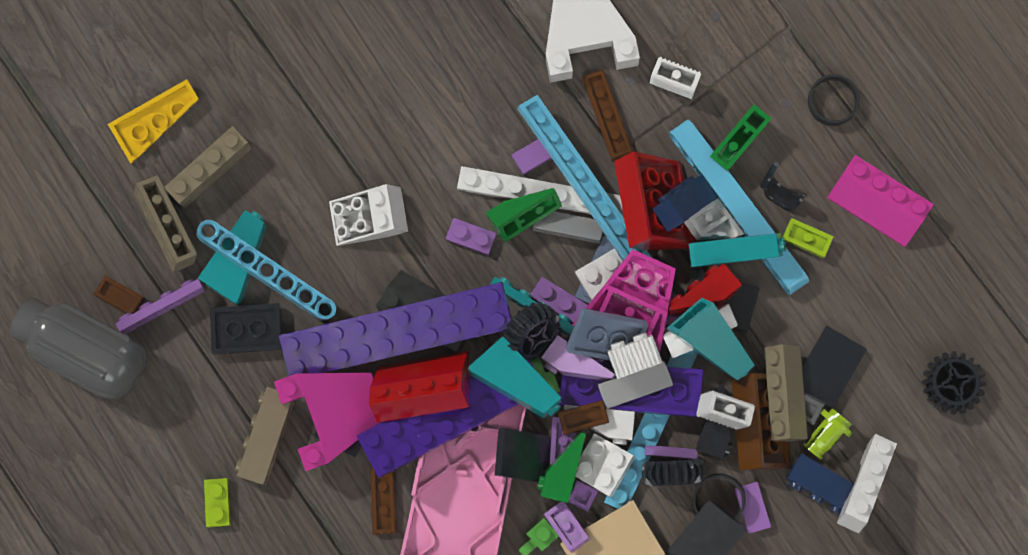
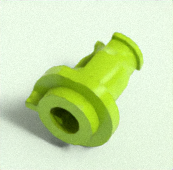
[804,408,853,460]

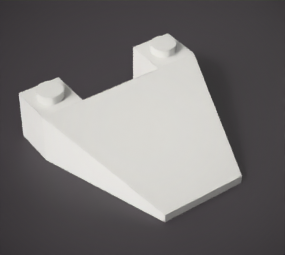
[546,0,640,83]

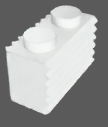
[650,57,701,99]
[607,332,662,379]
[696,391,755,430]

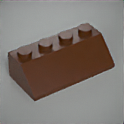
[732,373,791,470]

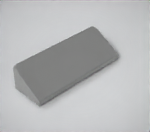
[533,212,602,244]
[598,361,673,409]

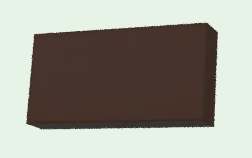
[93,275,145,314]
[558,400,609,435]

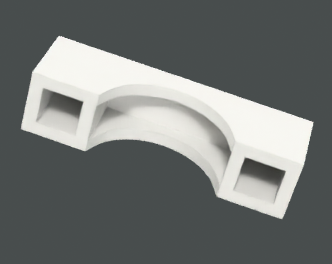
[837,434,897,533]

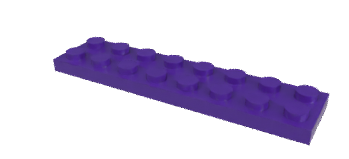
[357,359,535,478]

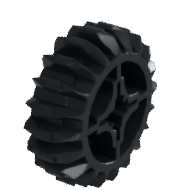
[502,302,561,361]
[921,351,986,415]
[641,459,706,486]

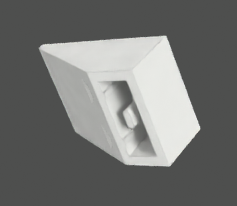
[329,184,408,246]

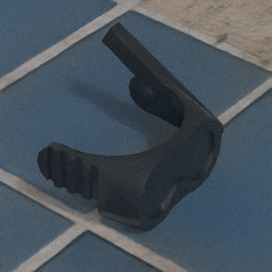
[760,162,806,211]

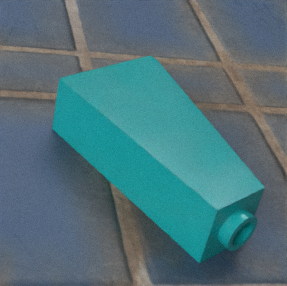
[198,210,267,306]
[689,233,786,267]
[667,298,755,381]
[468,337,561,418]

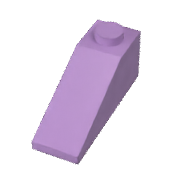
[541,335,617,381]

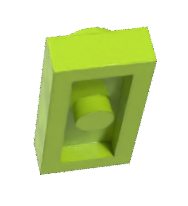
[783,218,834,259]
[204,478,231,527]

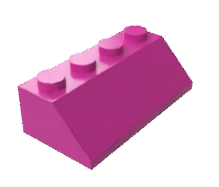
[827,155,934,247]

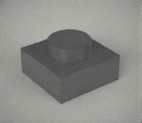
[804,392,826,425]

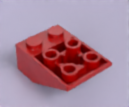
[667,263,742,316]

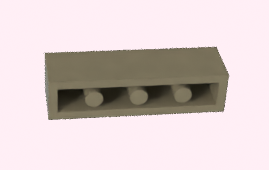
[164,126,252,209]
[134,175,197,272]
[764,344,808,442]
[235,387,295,486]

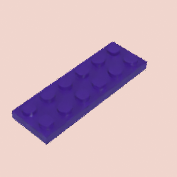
[559,362,704,418]

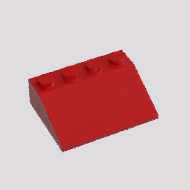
[614,151,696,250]
[369,351,469,423]

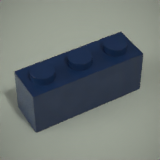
[653,174,718,232]
[785,454,854,516]

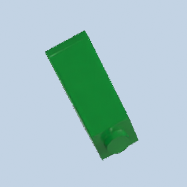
[710,104,772,171]
[485,188,562,242]
[537,431,586,503]

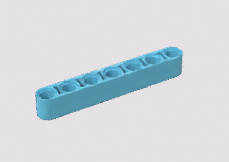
[197,220,336,321]

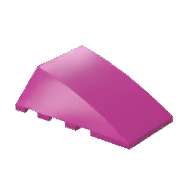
[573,249,676,355]

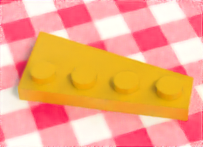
[108,79,199,164]

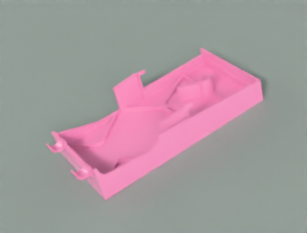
[400,404,526,555]

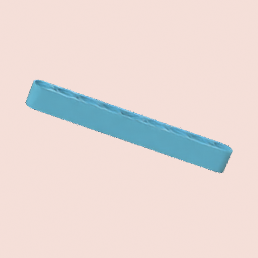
[669,119,809,295]

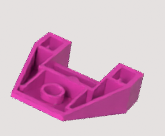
[274,373,380,471]

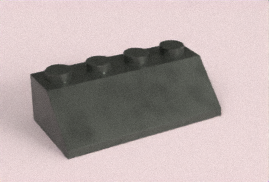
[376,270,467,353]

